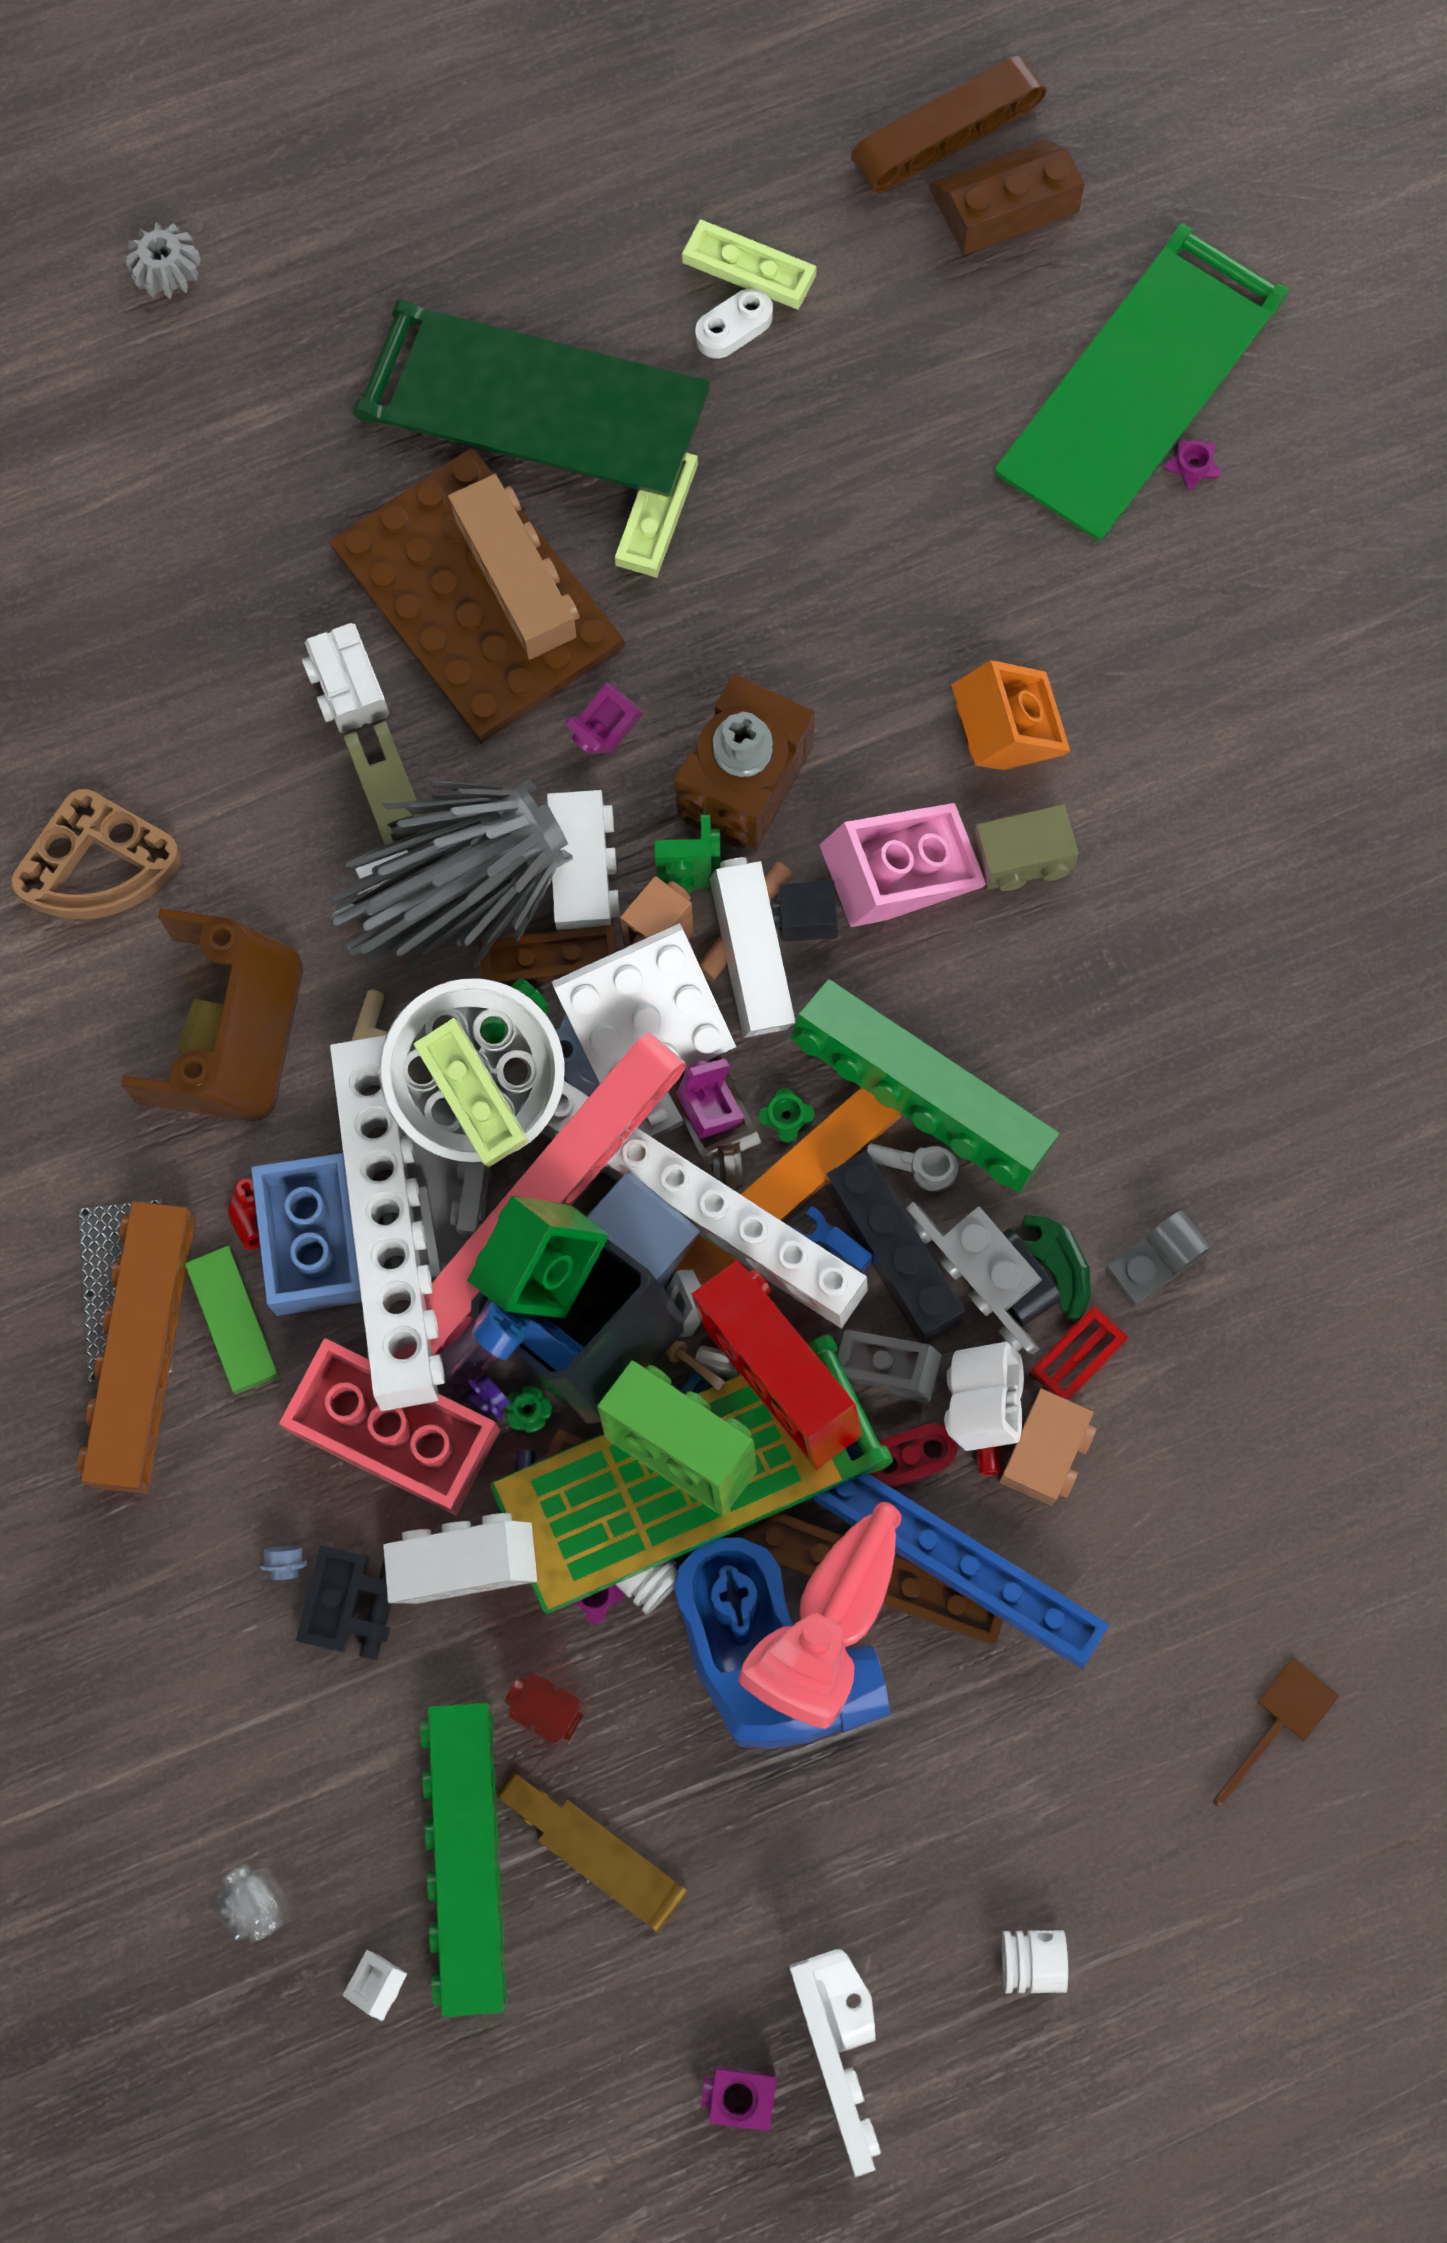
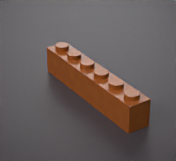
[77,1201,197,1495]

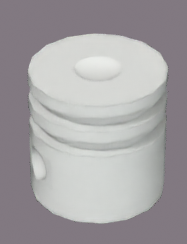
[615,1559,679,1615]
[1002,1930,1068,1993]

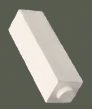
[709,857,796,1038]

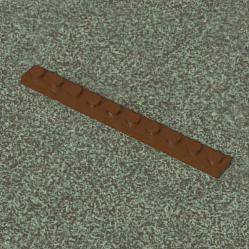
[546,1429,1004,1647]

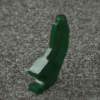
[1023,1215,1091,1321]

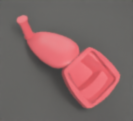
[738,1502,901,1729]

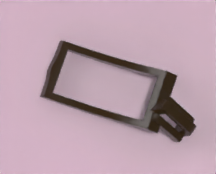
[670,1055,762,1191]

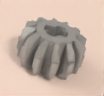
[126,222,200,300]

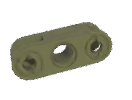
[343,721,431,845]

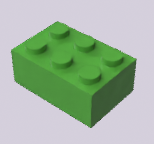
[597,1360,757,1517]

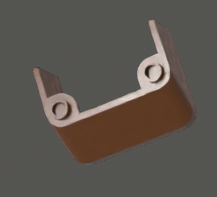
[121,908,303,1121]

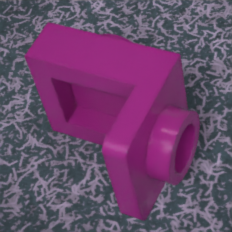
[565,683,644,754]
[676,1058,745,1139]

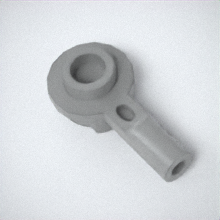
[867,1143,958,1192]

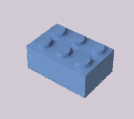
[251,1153,362,1316]

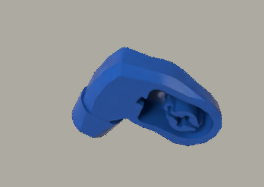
[674,1538,890,1749]

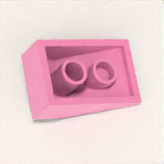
[819,803,986,927]

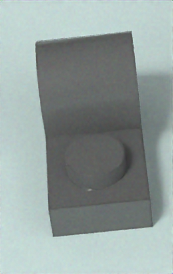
[1105,1209,1212,1307]
[837,1329,942,1402]

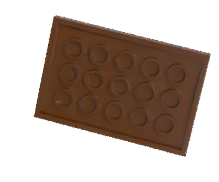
[329,447,625,744]

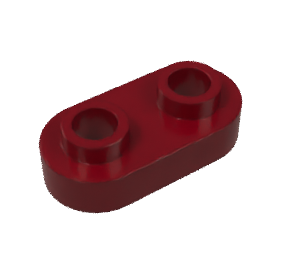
[870,1423,958,1489]

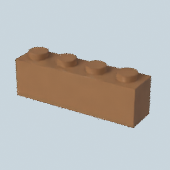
[448,473,579,660]

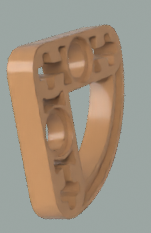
[12,789,181,919]

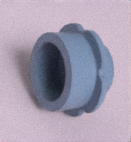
[259,1546,307,1580]

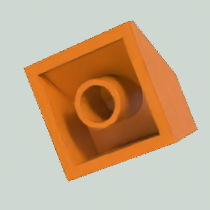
[951,660,1071,770]

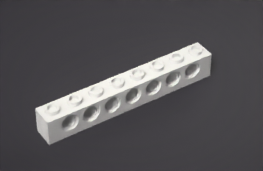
[330,1035,445,1411]
[541,1081,868,1329]

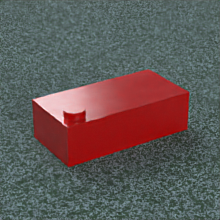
[691,1260,862,1470]

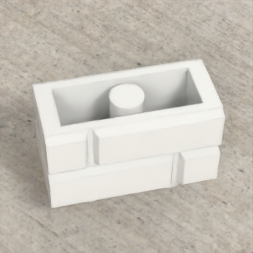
[302,623,389,733]

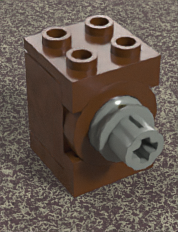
[675,673,815,851]

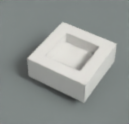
[342,1950,407,2021]

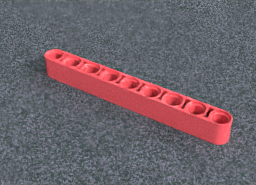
[394,1032,686,1360]

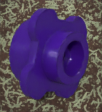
[467,1374,510,1420]

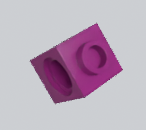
[701,2066,777,2131]

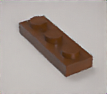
[478,924,618,986]

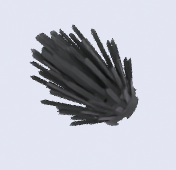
[328,778,573,974]

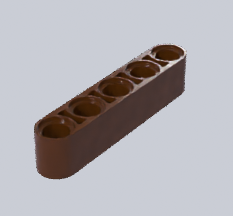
[851,55,1047,193]

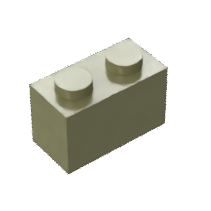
[973,804,1079,891]

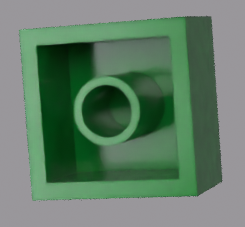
[467,1195,610,1318]

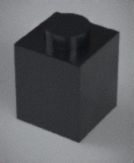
[771,880,838,942]

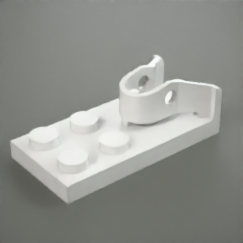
[789,1949,881,2177]

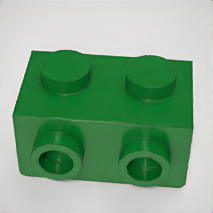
[655,814,721,893]

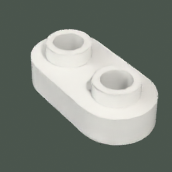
[695,288,773,358]

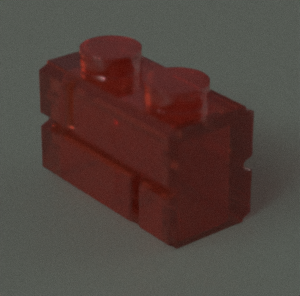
[504,1673,587,1748]

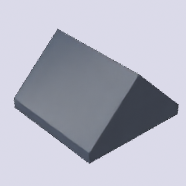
[587,1171,701,1289]

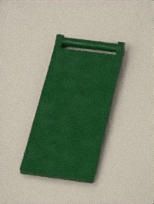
[352,299,710,497]

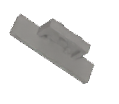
[906,1202,1042,1355]

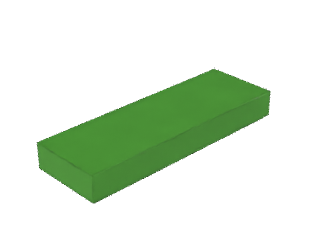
[185,1246,280,1394]

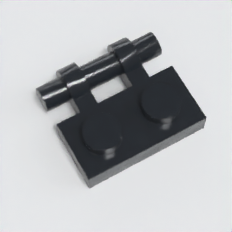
[295,1545,392,1660]

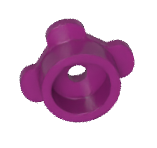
[570,1585,624,1624]

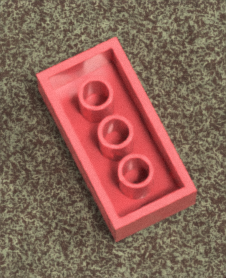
[279,1338,500,1516]

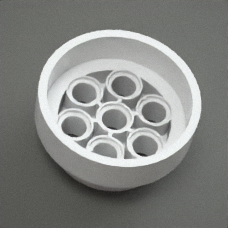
[379,979,565,1162]

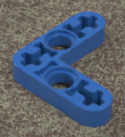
[472,1299,584,1371]

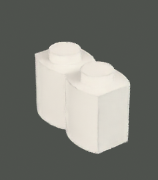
[944,1342,1024,1451]

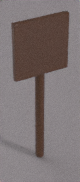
[1213,1657,1339,1807]

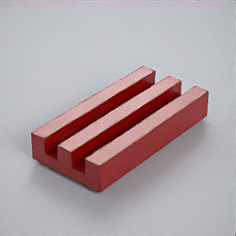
[1028,1305,1129,1401]

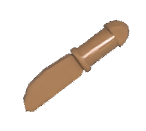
[664,1340,725,1390]

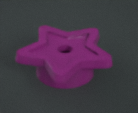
[1165,438,1222,490]

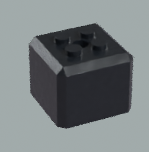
[471,1239,684,1424]

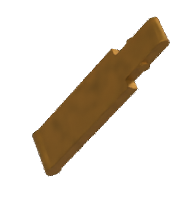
[496,1772,688,1933]

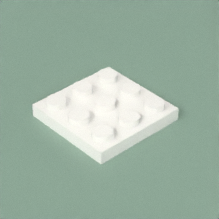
[552,923,736,1084]

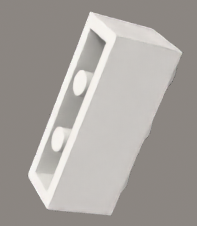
[547,790,620,931]
[383,1513,537,1604]

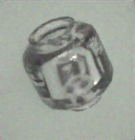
[215,1864,290,1944]

